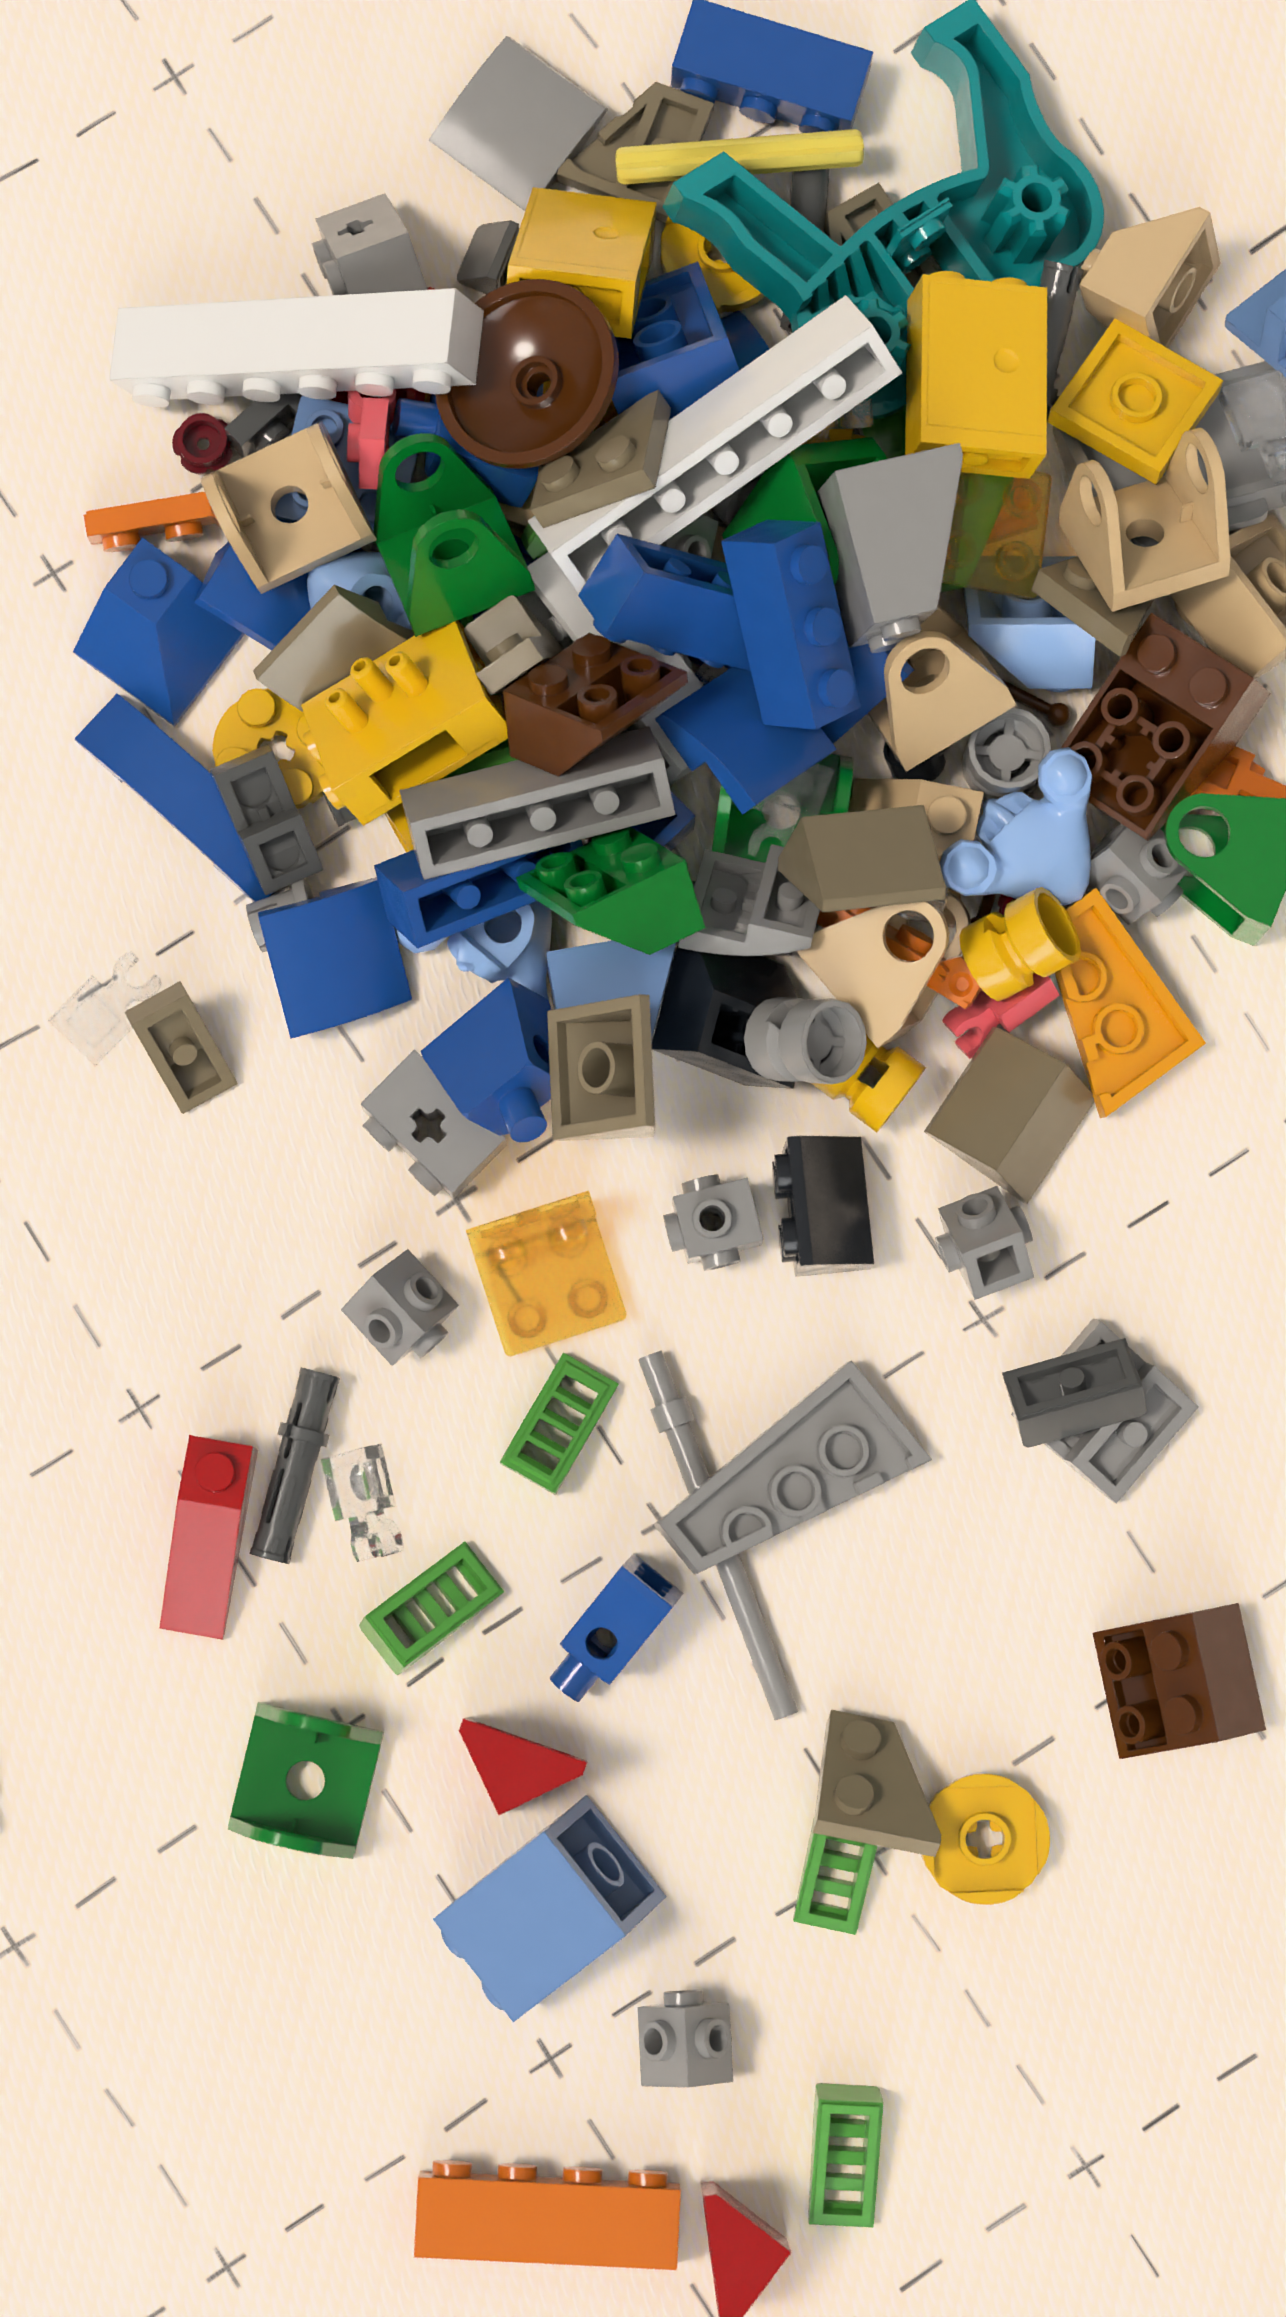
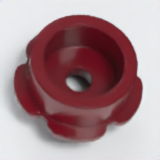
[172,413,233,475]

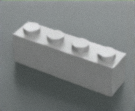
[399,726,675,880]

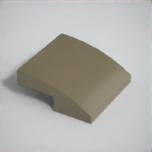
[253,585,414,712]

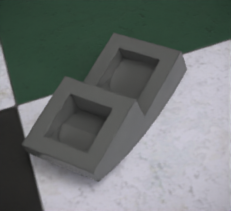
[210,744,324,895]

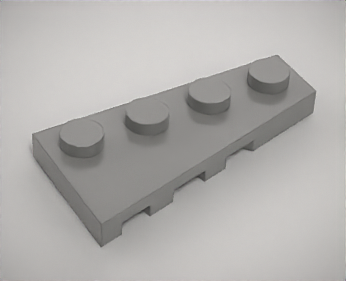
[653,1360,932,1575]

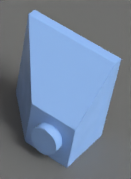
[963,556,1096,692]

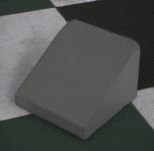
[457,220,520,294]

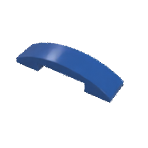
[74,693,278,902]

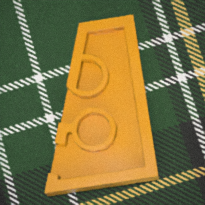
[1055,888,1206,1118]

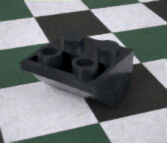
[652,941,798,1089]
[772,1136,874,1277]

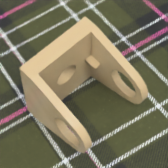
[201,421,377,594]
[1059,428,1231,612]
[867,605,1017,772]
[796,890,971,1048]

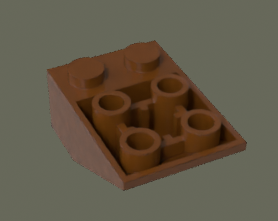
[1061,613,1271,841]

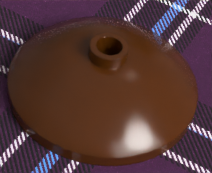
[435,279,619,469]

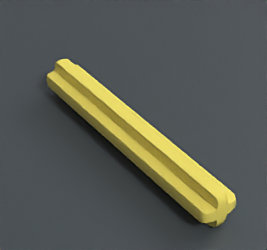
[615,129,864,185]

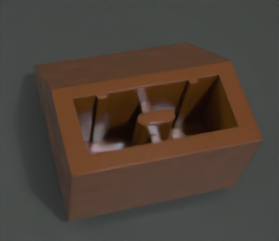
[503,633,688,777]
[1092,1603,1266,1759]

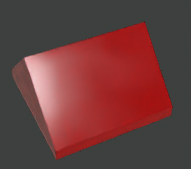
[459,1718,587,1815]
[701,2181,792,2317]

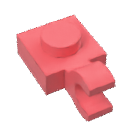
[347,389,396,490]
[942,973,1060,1059]

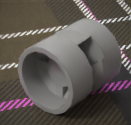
[962,707,1051,801]
[744,997,867,1084]

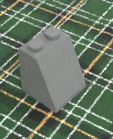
[816,443,963,653]

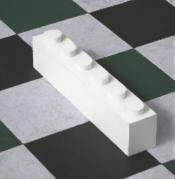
[109,288,484,408]
[528,295,902,594]

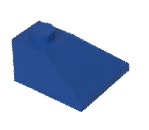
[73,537,245,727]

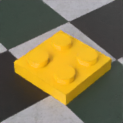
[1047,318,1223,485]

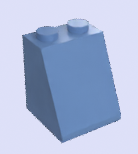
[546,940,676,1042]
[433,1795,667,2023]

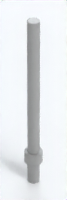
[638,1350,799,1721]

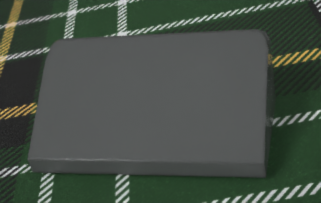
[1002,1338,1147,1448]

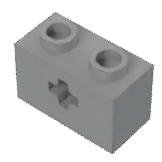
[311,193,427,295]
[360,1049,507,1199]

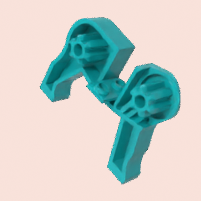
[662,0,1104,419]

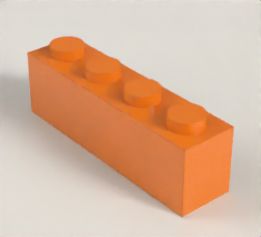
[414,2160,681,2270]

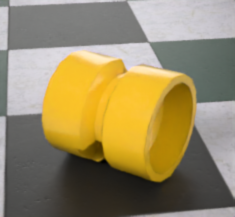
[959,887,1081,1002]
[811,1035,927,1133]

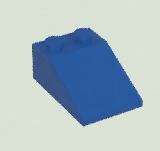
[612,262,739,420]

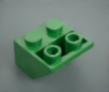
[516,827,705,955]

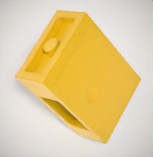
[507,187,657,339]
[905,271,1047,479]
[301,620,508,826]

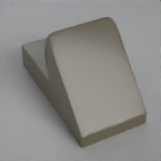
[464,595,564,696]
[124,981,238,1114]

